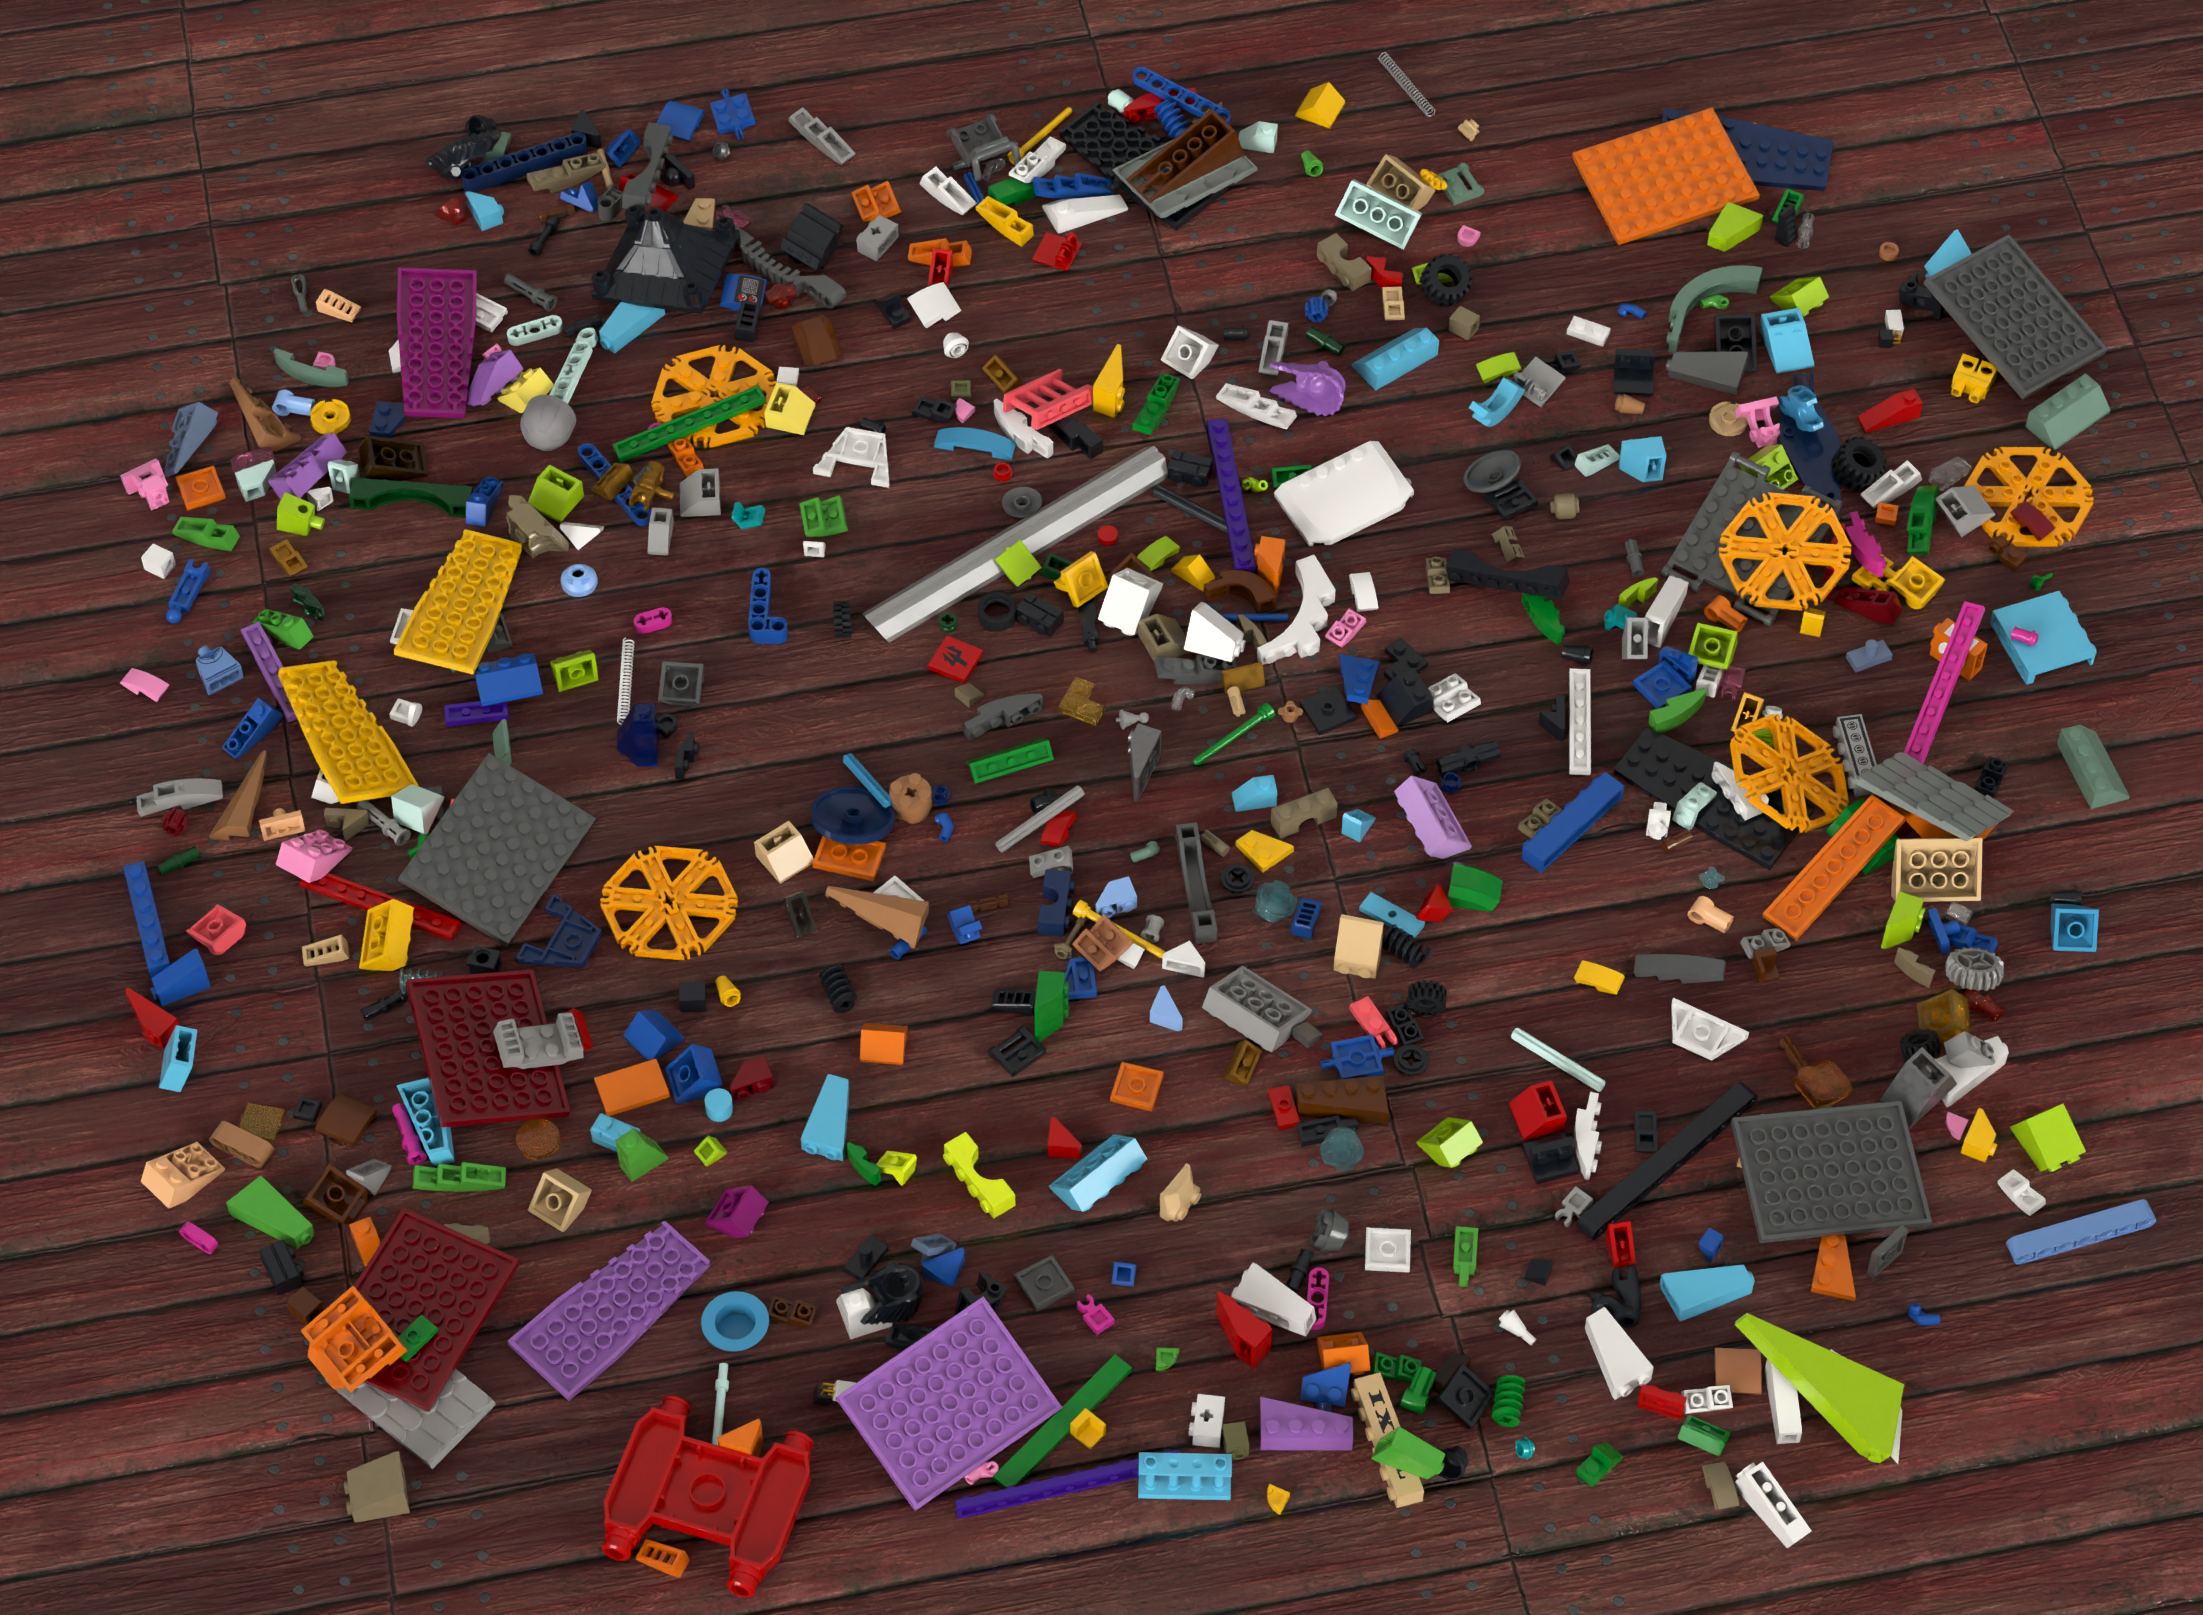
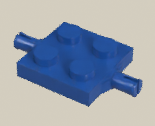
[709,89,756,140]
[1320,1034,1394,1079]

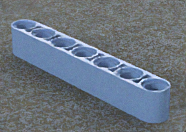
[2006,1199,2156,1264]

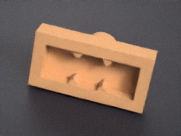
[259,808,305,841]

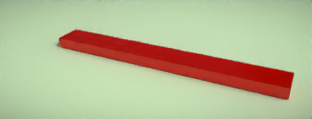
[299,873,462,941]

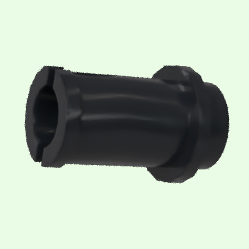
[1224,326,1248,341]
[860,417,887,434]
[1404,749,1427,776]

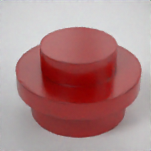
[993,462,1013,482]

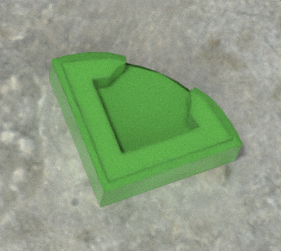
[1156,1347,1179,1371]

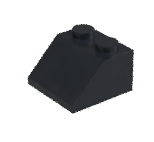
[1376,668,1434,727]

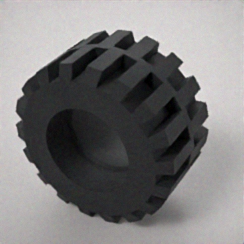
[1419,253,1473,307]
[1831,437,1887,492]

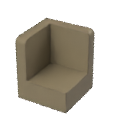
[1449,306,1480,341]

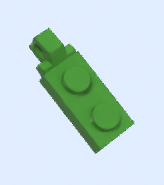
[1453,1226,1478,1287]

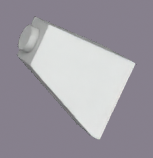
[836,1288,893,1340]

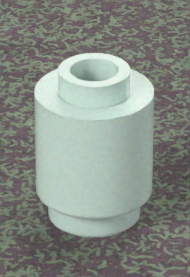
[1108,89,1134,115]

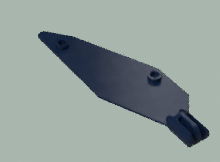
[1779,373,1841,522]

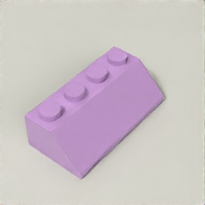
[1394,776,1472,859]

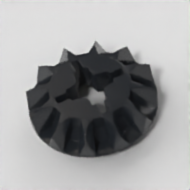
[1221,863,1255,894]
[1394,1044,1429,1076]

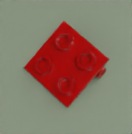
[1032,232,1082,271]

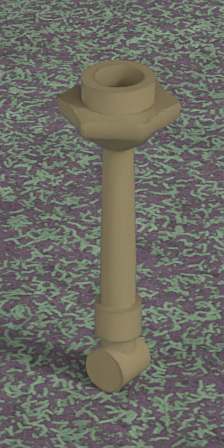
[1054,917,1089,959]

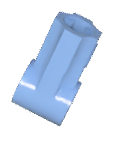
[272,390,315,416]

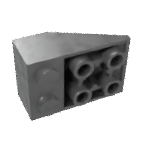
[1880,1047,1957,1129]

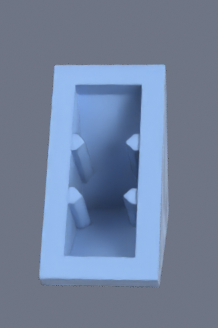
[1150,985,1183,1031]

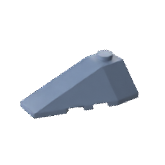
[164,402,218,477]

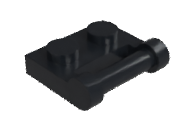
[1484,478,1538,521]
[988,1026,1046,1077]

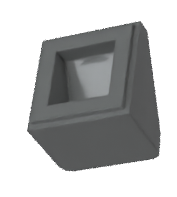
[1292,1021,1323,1049]

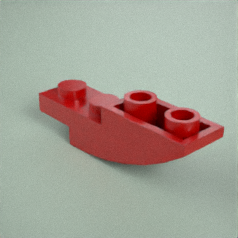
[1124,87,1197,123]

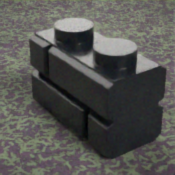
[1168,450,1213,487]
[1016,592,1064,637]
[259,1240,304,1295]

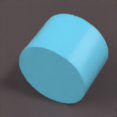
[704,1088,733,1122]

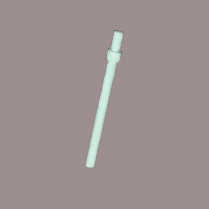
[712,1363,729,1446]

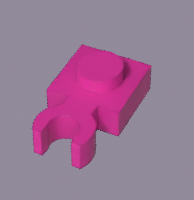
[1077,1294,1115,1335]

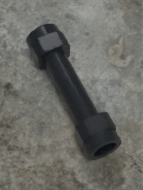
[528,216,560,257]

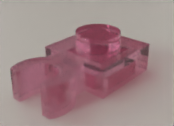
[716,205,751,230]
[1720,666,1746,701]

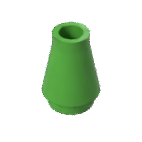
[1301,150,1323,177]

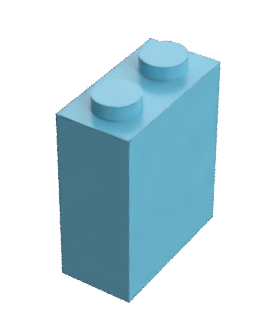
[159,1025,197,1092]

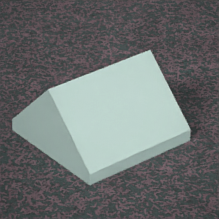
[391,784,444,835]

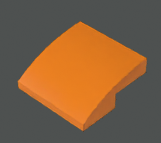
[851,181,901,222]

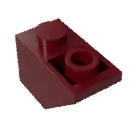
[730,1056,774,1101]

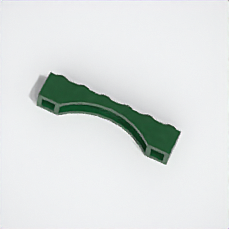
[349,478,473,518]

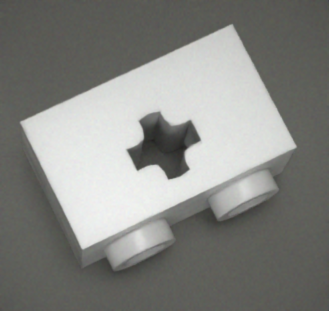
[1189,1394,1225,1448]

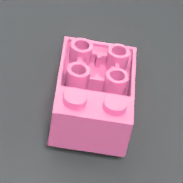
[276,830,352,883]

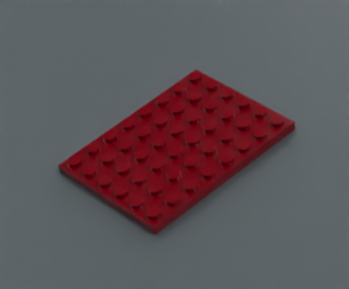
[406,970,570,1128]
[354,1208,520,1412]

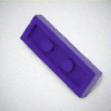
[444,701,509,727]

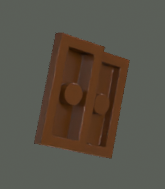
[315,1094,377,1146]

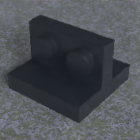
[1522,1133,1579,1184]

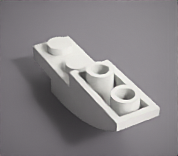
[1009,136,1066,183]
[994,398,1053,459]
[1574,1092,1602,1180]

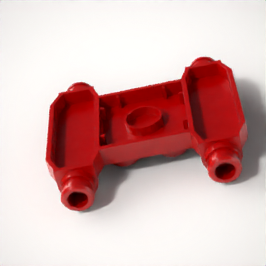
[601,1395,814,1598]

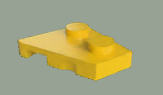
[1236,830,1294,873]

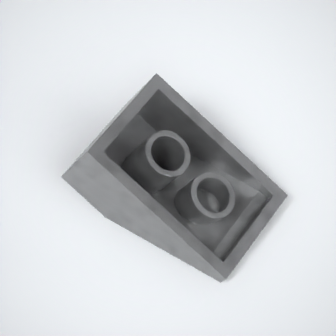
[1128,723,1161,802]

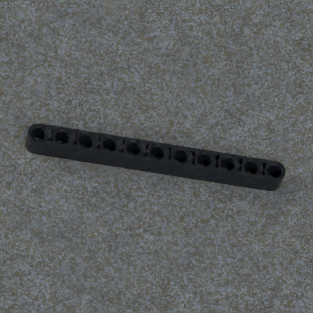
[1576,1082,1758,1240]

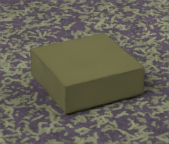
[951,380,971,400]

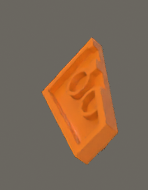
[1811,1235,1856,1302]

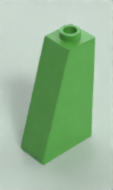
[226,1175,315,1249]

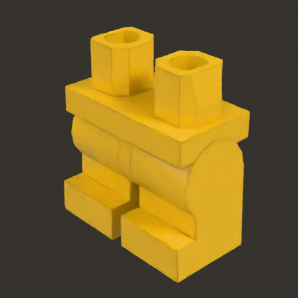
[1951,354,1998,404]

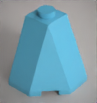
[1924,229,1972,279]

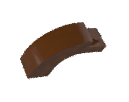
[1204,570,1276,613]

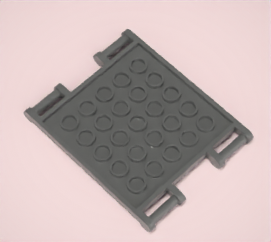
[1661,451,1843,627]

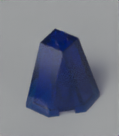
[617,703,659,767]

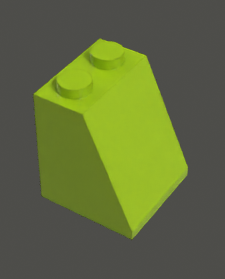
[2010,1104,2086,1173]

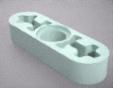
[507,315,563,346]

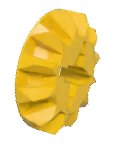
[1419,169,1447,190]

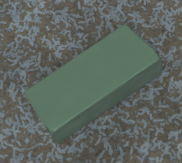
[492,719,512,765]

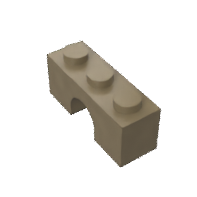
[1317,233,1372,292]
[1271,788,1337,839]

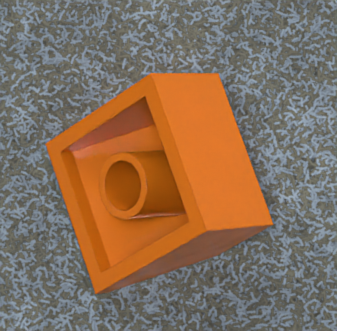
[1254,536,1285,596]
[1317,1332,1370,1375]

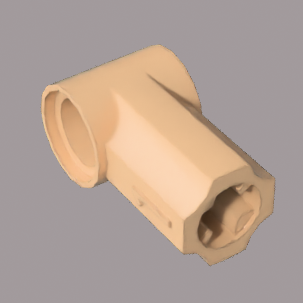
[1687,896,1734,933]

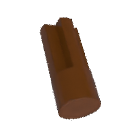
[1661,829,1692,853]

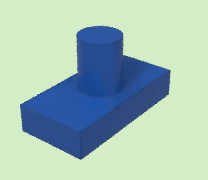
[1928,907,1960,955]

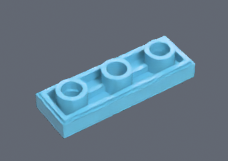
[1359,892,1425,939]

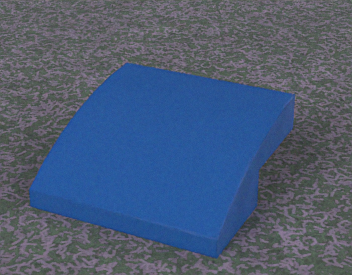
[656,100,705,142]

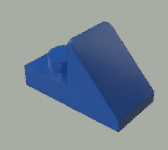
[560,182,599,212]

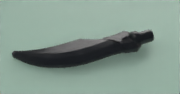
[1078,598,1099,653]

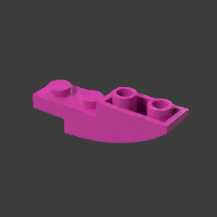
[1846,511,1886,577]

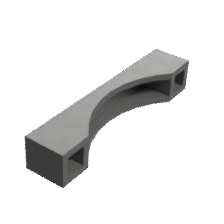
[622,122,673,213]
[1176,822,1217,944]

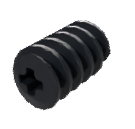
[1382,924,1430,969]
[818,965,857,1013]

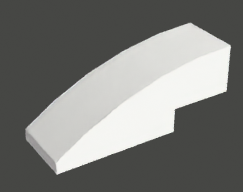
[920,167,977,215]
[1860,460,1922,509]

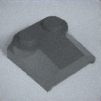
[658,661,704,706]

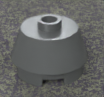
[1310,1209,1349,1251]

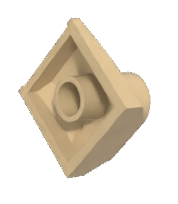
[1160,1163,1201,1222]

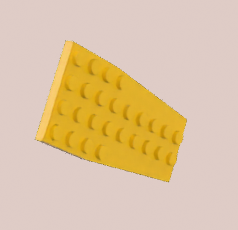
[394,529,522,674]
[278,660,419,804]

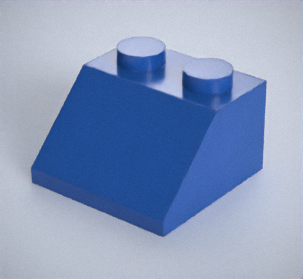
[665,1044,723,1104]

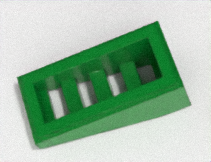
[1772,188,1805,224]

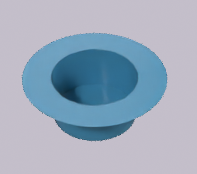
[701,1291,769,1351]

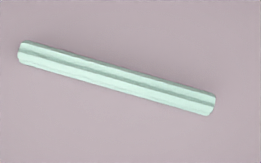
[1511,1028,1606,1092]

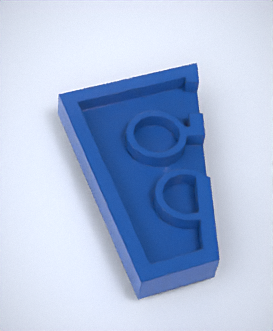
[1338,654,1379,704]

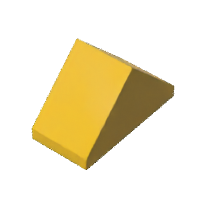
[1171,554,1216,592]
[1800,607,1826,637]

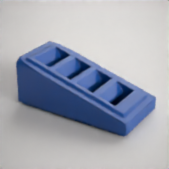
[1291,898,1322,939]

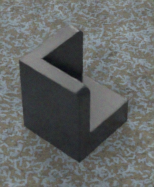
[679,982,707,1012]

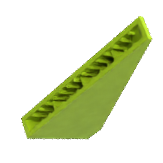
[1735,1313,1904,1463]

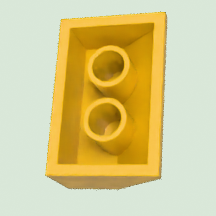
[359,899,414,971]

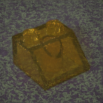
[1917,989,1971,1043]

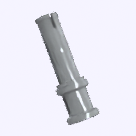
[357,800,411,846]

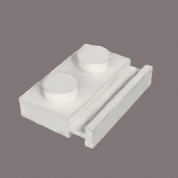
[476,293,508,333]

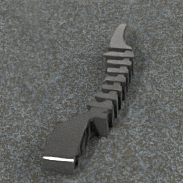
[735,226,847,309]

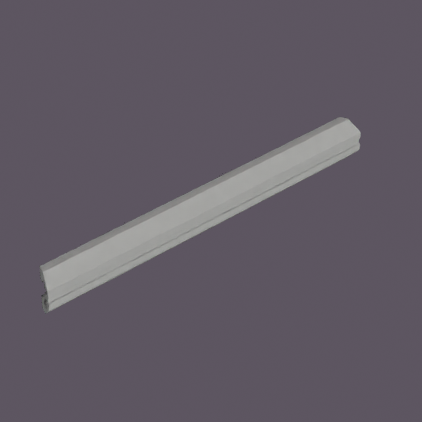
[862,446,1168,643]

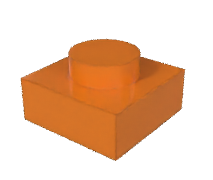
[1875,502,1899,526]

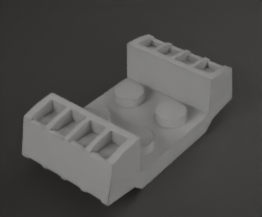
[493,1013,584,1069]

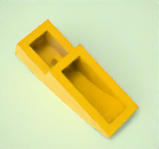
[975,196,1034,247]

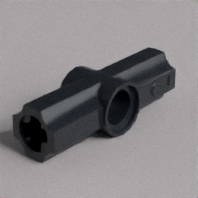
[1436,740,1501,776]

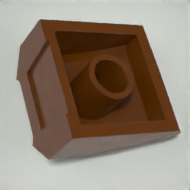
[792,315,843,367]
[302,1164,368,1224]

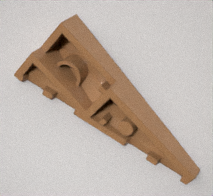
[229,377,302,452]
[209,751,268,840]
[826,886,929,949]

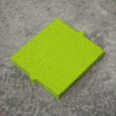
[994,539,1042,587]

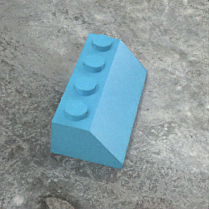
[1352,328,1439,391]
[1049,1134,1148,1212]

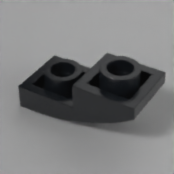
[674,733,699,779]
[1974,756,2009,798]
[1385,1003,1424,1046]

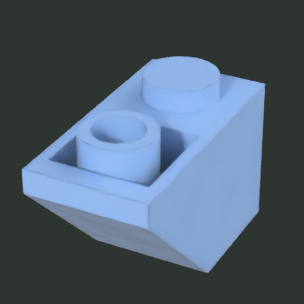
[1095,876,1137,918]

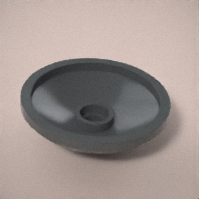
[1463,450,1521,493]

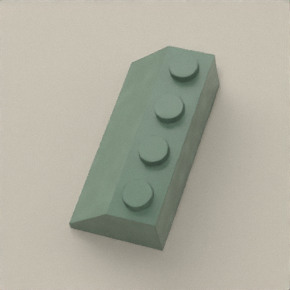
[2026,373,2110,451]
[2057,725,2130,809]

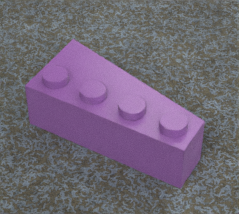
[268,433,347,500]
[1260,1397,1353,1450]

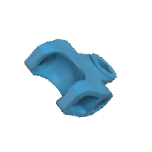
[1778,385,1824,432]

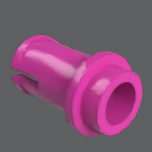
[2011,626,2039,646]

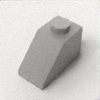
[1622,618,1648,659]

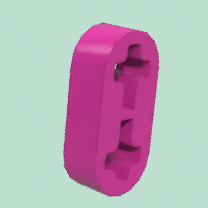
[634,607,672,634]
[179,1221,219,1255]

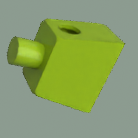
[277,492,325,536]

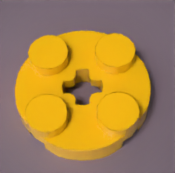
[310,399,351,436]

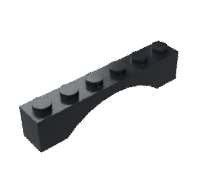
[1445,549,1570,600]

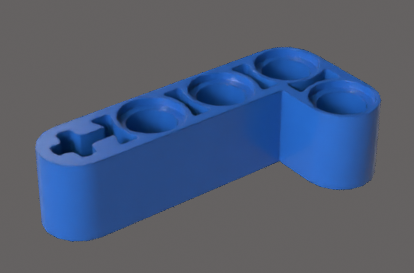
[748,568,788,644]

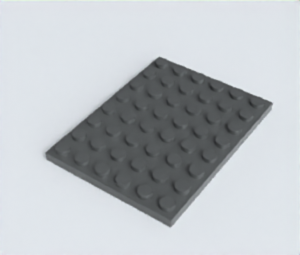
[1923,234,2108,400]
[398,753,596,947]
[1731,1101,1932,1243]

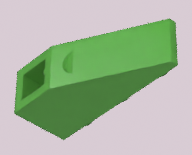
[253,609,314,650]

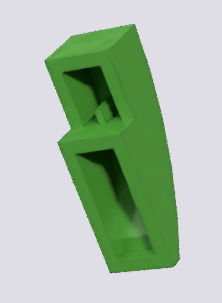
[172,517,240,551]
[1648,688,1706,734]

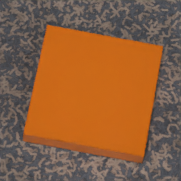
[175,466,226,511]
[1110,1062,1164,1112]

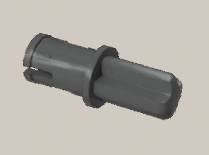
[1625,539,1645,577]

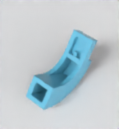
[1469,378,1526,427]

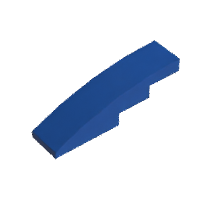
[1033,173,1114,199]

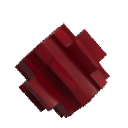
[161,808,189,836]

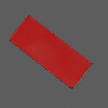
[618,173,678,211]

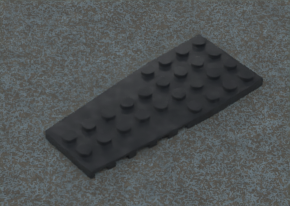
[1059,101,1229,231]
[1614,728,1814,870]

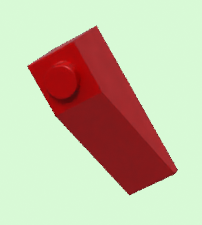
[1857,388,1923,433]
[125,987,179,1048]

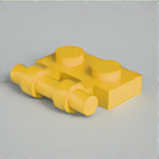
[1851,554,1901,591]

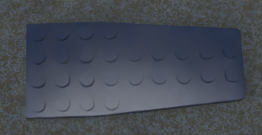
[1662,108,1833,191]

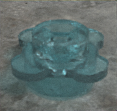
[1699,867,1725,889]

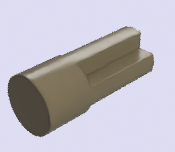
[1200,830,1230,857]

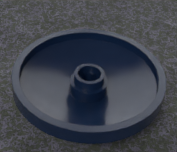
[811,786,895,845]

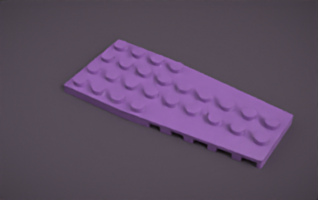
[507,1221,710,1401]

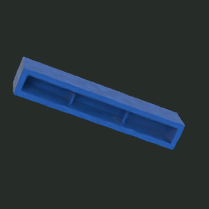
[1522,772,1624,873]
[123,861,170,978]

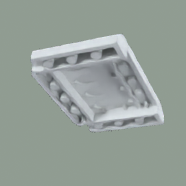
[1274,441,1414,546]

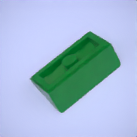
[1271,465,1312,488]
[1678,1415,1731,1456]

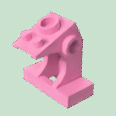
[1735,396,1780,448]
[120,459,169,511]

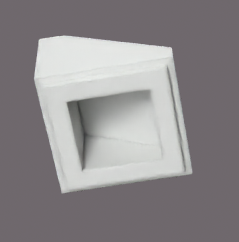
[307,487,334,511]
[803,541,826,557]

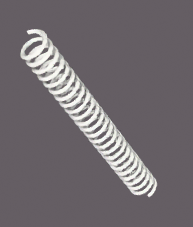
[617,637,635,726]

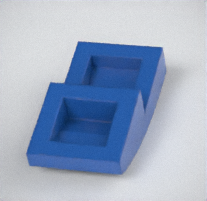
[1948,925,1998,953]

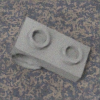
[1029,846,1073,878]

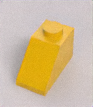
[1961,1108,1998,1163]

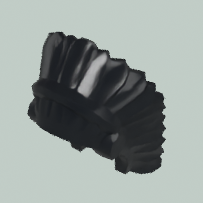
[426,129,501,181]
[841,1261,924,1325]

